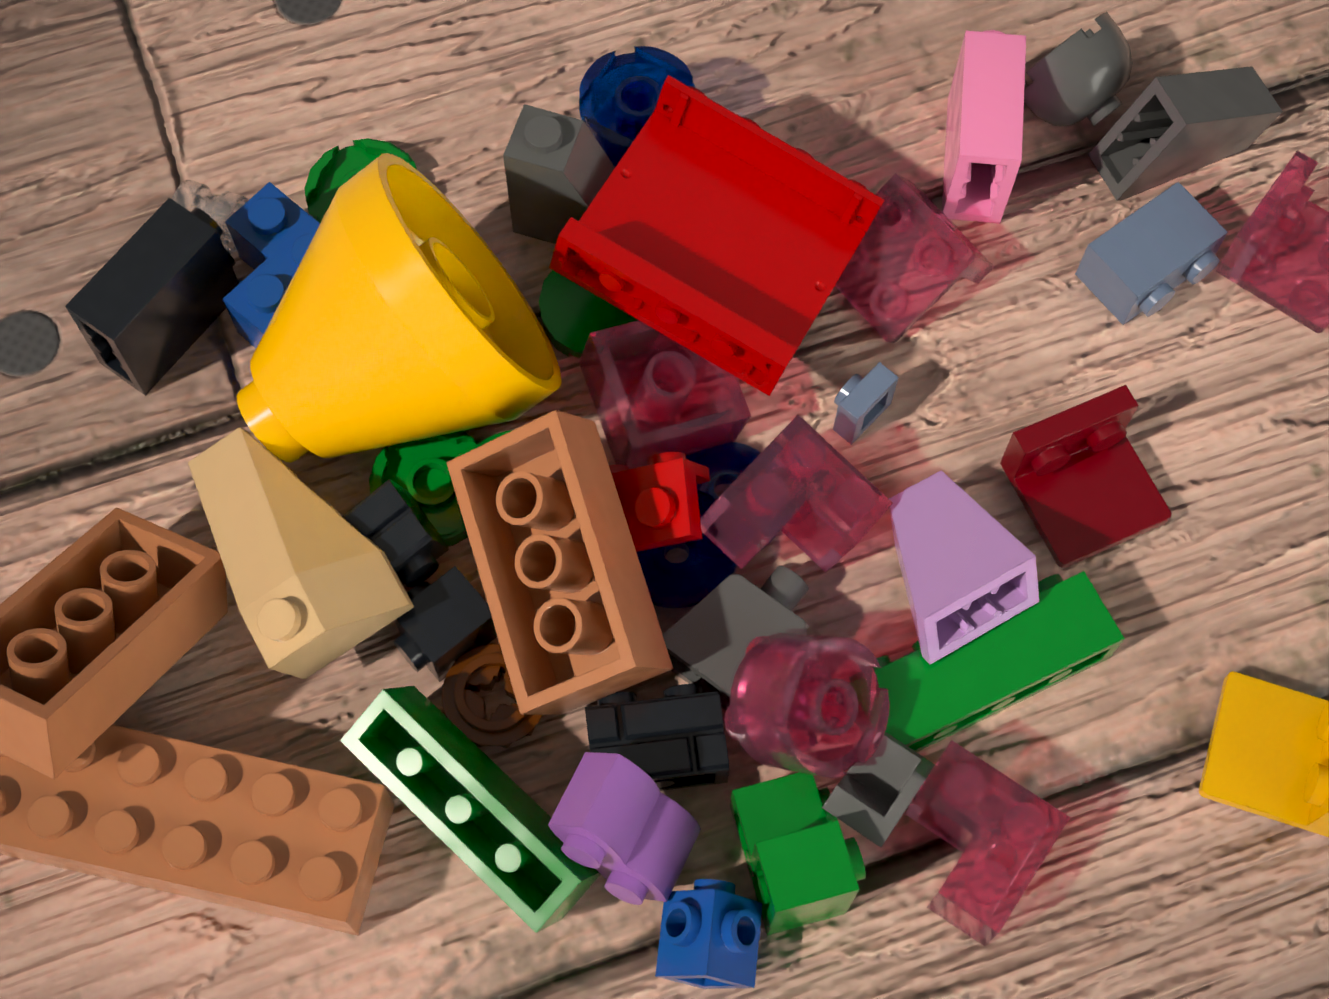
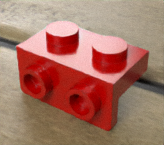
[609,452,710,552]

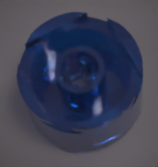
[579,46,696,167]

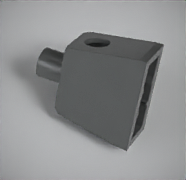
[663,566,809,733]

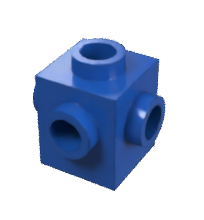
[655,879,763,989]

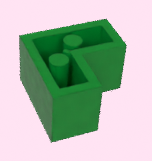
[730,769,866,936]

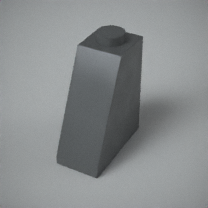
[1088,66,1283,201]
[503,104,615,244]

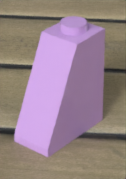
[888,470,1039,664]

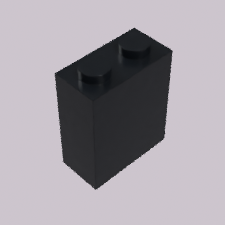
[65,197,239,396]

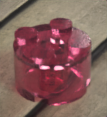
[724,632,890,778]

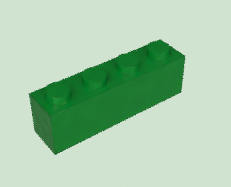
[846,571,1125,752]
[340,686,601,933]

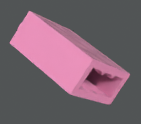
[941,30,1026,224]

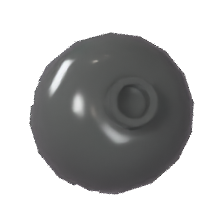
[1024,12,1133,126]

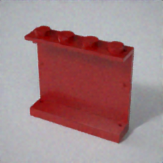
[549,75,885,396]

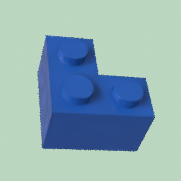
[223,182,320,348]

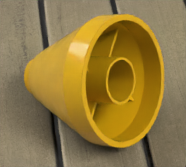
[237,153,561,463]

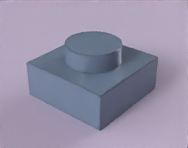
[833,362,899,445]

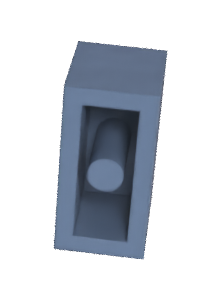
[1075,182,1228,325]

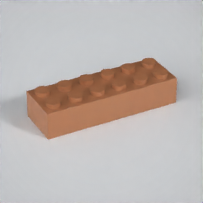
[0,725,395,936]

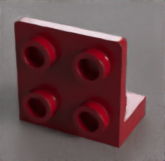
[1000,385,1172,568]

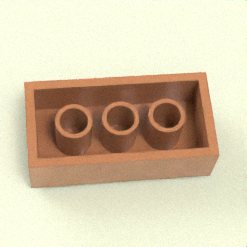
[446,410,673,715]
[0,507,228,780]

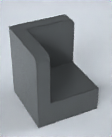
[822,729,935,847]

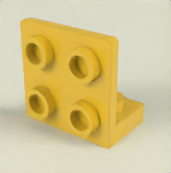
[1199,671,1329,837]

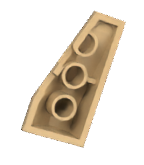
[188,427,414,679]

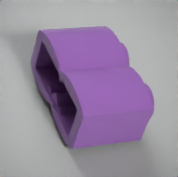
[548,752,701,905]

